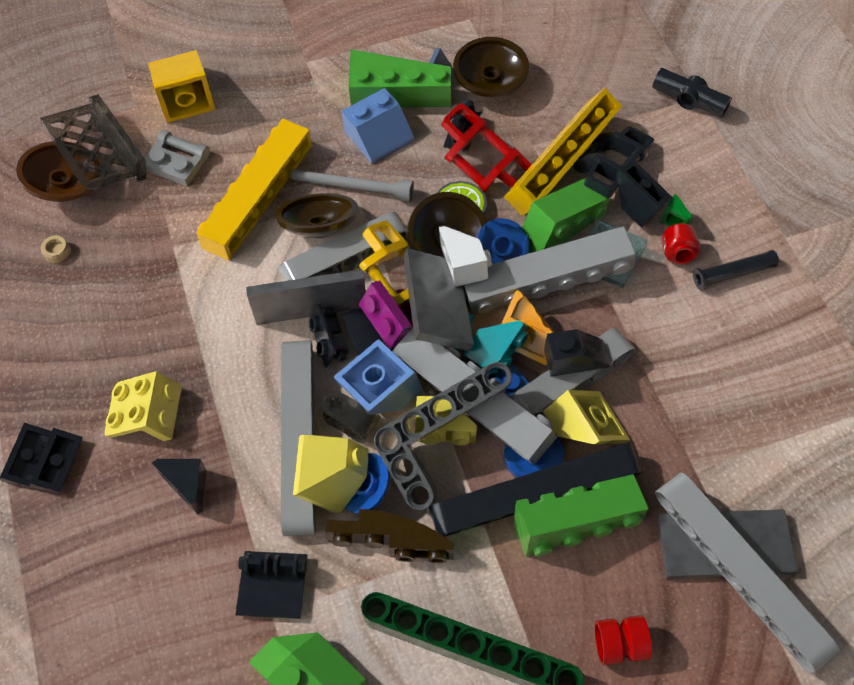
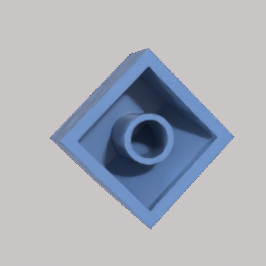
[342,88,415,164]

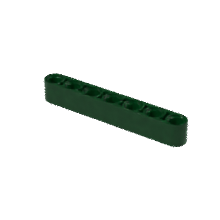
[361,592,584,685]

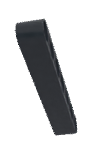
[428,442,642,537]

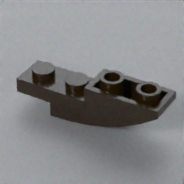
[325,509,454,564]

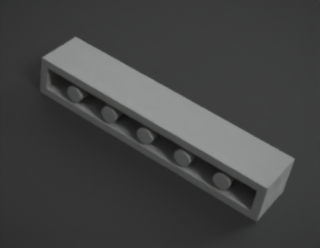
[463,226,635,315]
[392,327,557,466]

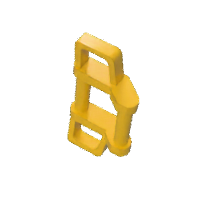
[359,220,410,308]

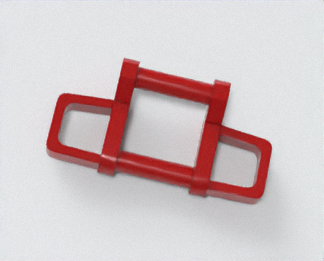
[441,103,532,193]

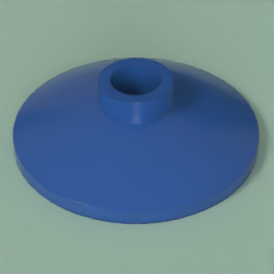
[345,453,390,514]

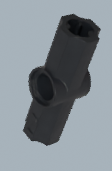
[652,68,732,118]

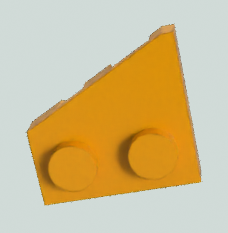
[501,290,555,365]

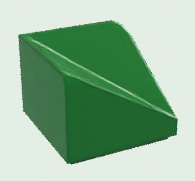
[661,194,694,227]

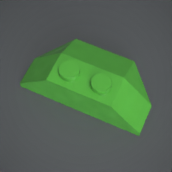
[249,632,366,685]

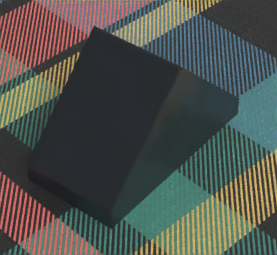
[152,459,207,515]

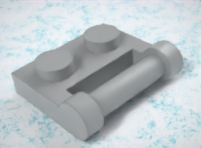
[140,130,210,187]

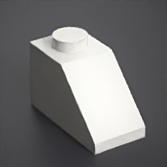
[439,226,492,287]

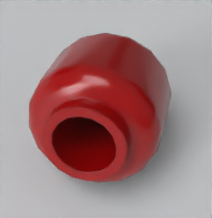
[661,223,700,265]

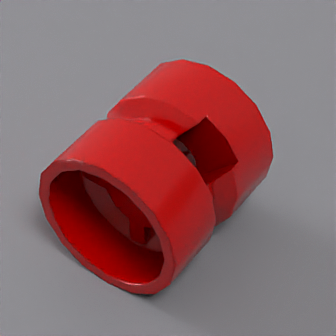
[594,615,652,666]

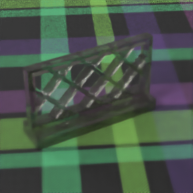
[40,94,146,191]

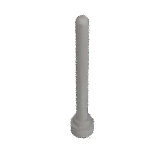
[289,170,414,202]

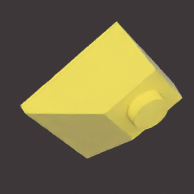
[543,390,630,444]
[293,435,369,514]

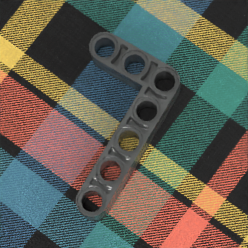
[374,362,513,510]

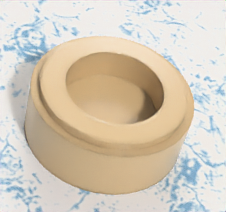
[40,235,71,263]

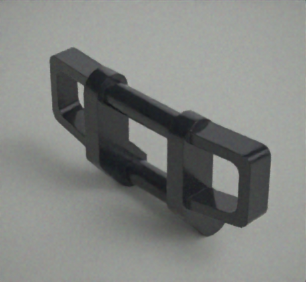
[573,126,654,198]

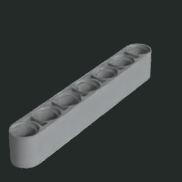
[281,340,316,537]
[655,472,840,674]

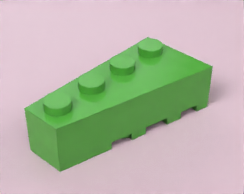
[349,49,451,107]
[513,474,649,557]

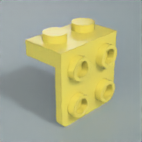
[105,371,182,441]

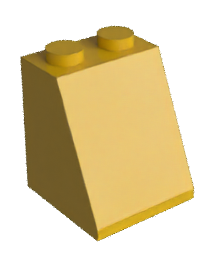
[148,50,216,123]

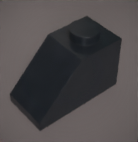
[617,159,672,228]
[544,329,610,377]

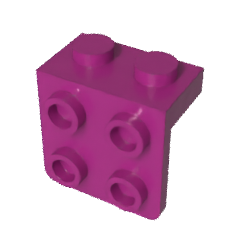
[359,280,413,349]

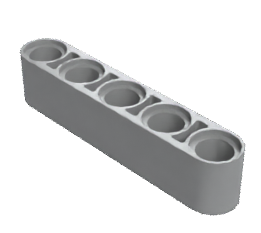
[279,212,408,281]
[510,328,635,417]

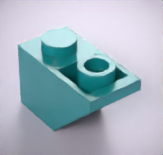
[463,320,530,375]

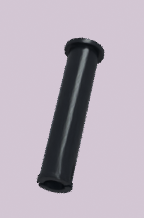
[693,250,779,290]

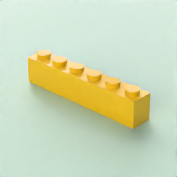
[504,88,623,216]
[196,119,312,261]

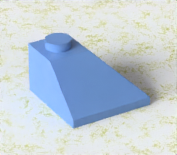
[334,339,423,415]

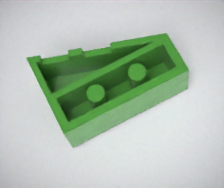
[522,178,610,253]

